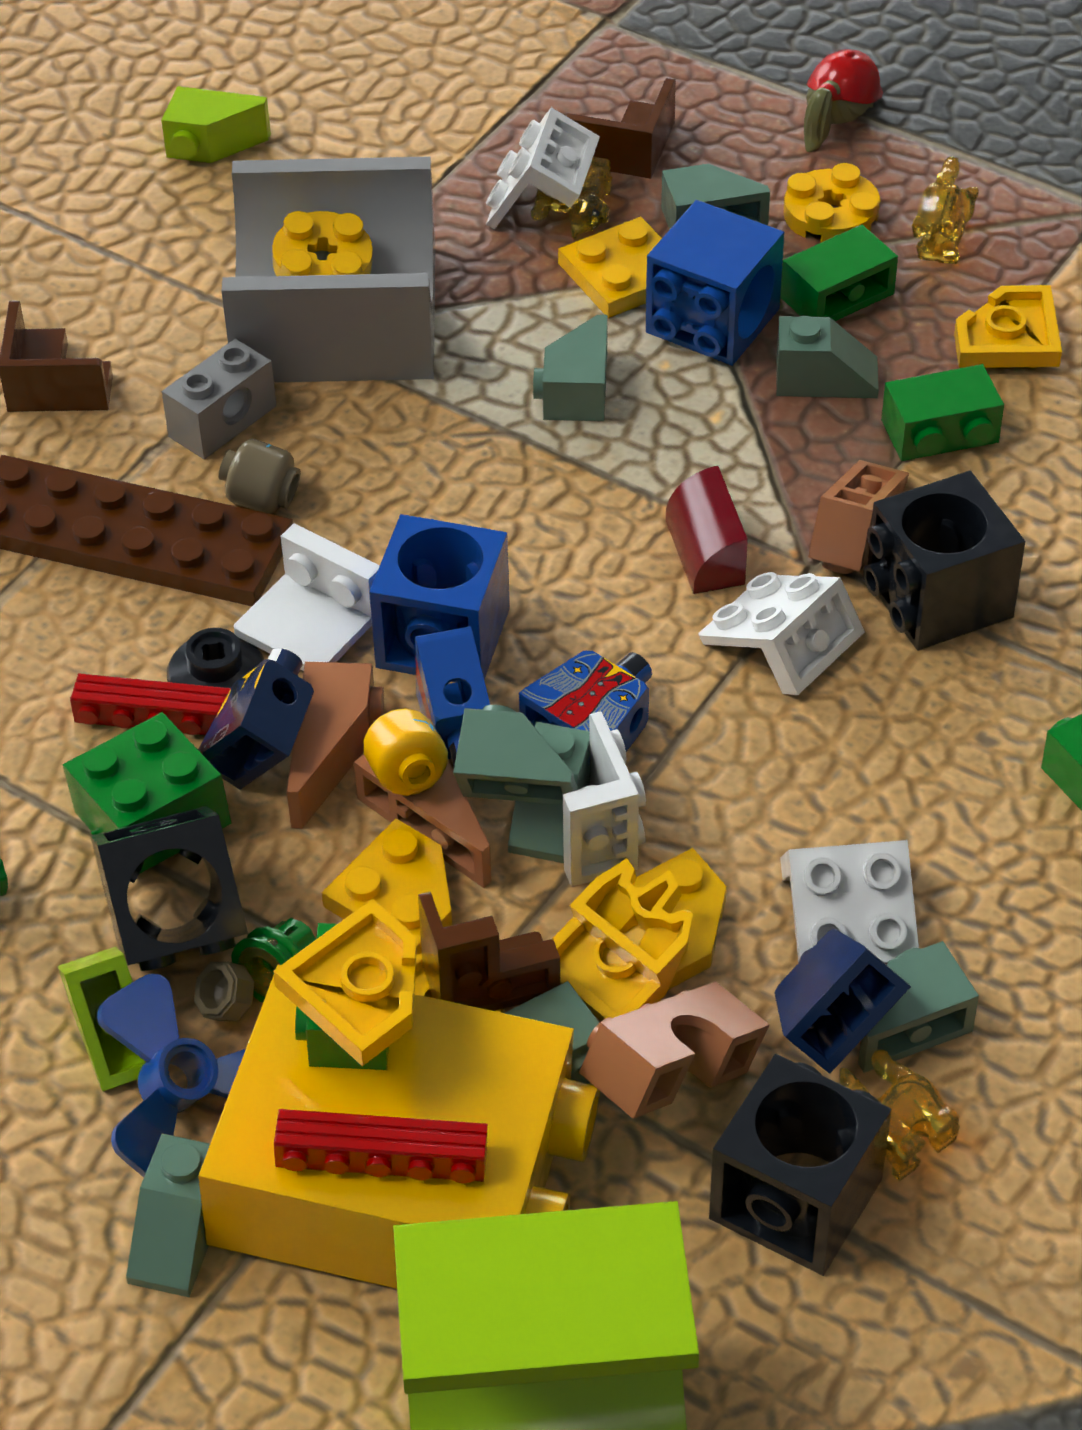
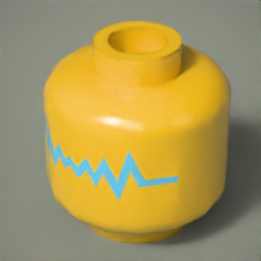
[364,708,448,796]

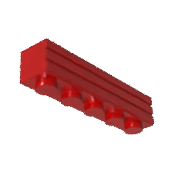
[70,673,231,735]
[273,1109,488,1183]

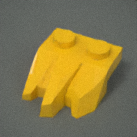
[552,858,694,1021]

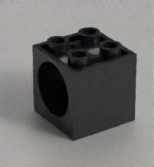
[863,470,1026,651]
[90,806,248,971]
[709,1054,892,1276]

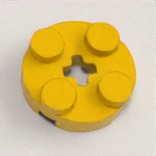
[783,163,880,243]
[272,211,373,276]

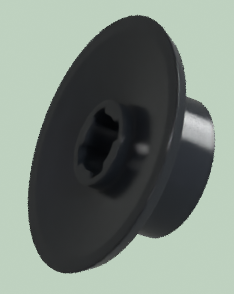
[167,628,264,688]

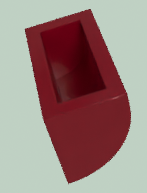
[666,466,748,594]

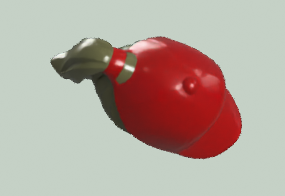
[804,49,883,152]

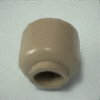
[219,439,301,514]

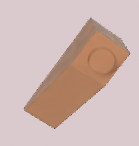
[808,460,909,574]
[287,662,384,829]
[354,754,492,888]

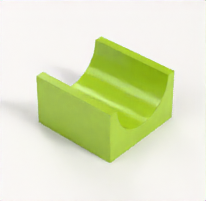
[393,1201,699,1430]

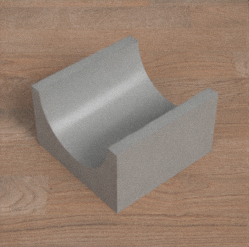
[221,157,436,382]

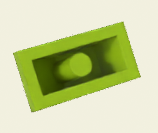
[161,86,271,163]
[57,946,146,1092]

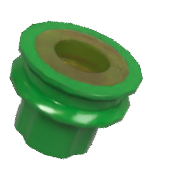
[231,918,316,1003]

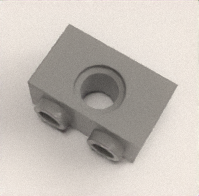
[161,339,276,459]

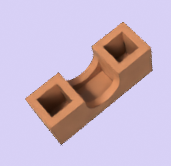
[579,981,770,1119]

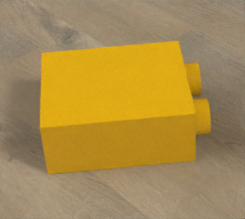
[198,964,600,1289]

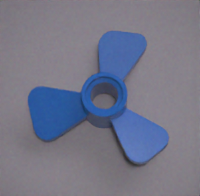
[97,974,246,1177]

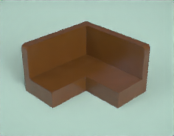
[564,78,676,179]
[0,301,113,412]
[418,891,561,1011]

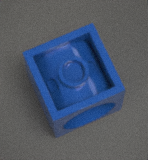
[646,200,784,366]
[369,514,510,682]

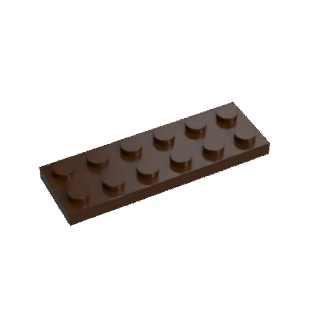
[0,455,293,606]

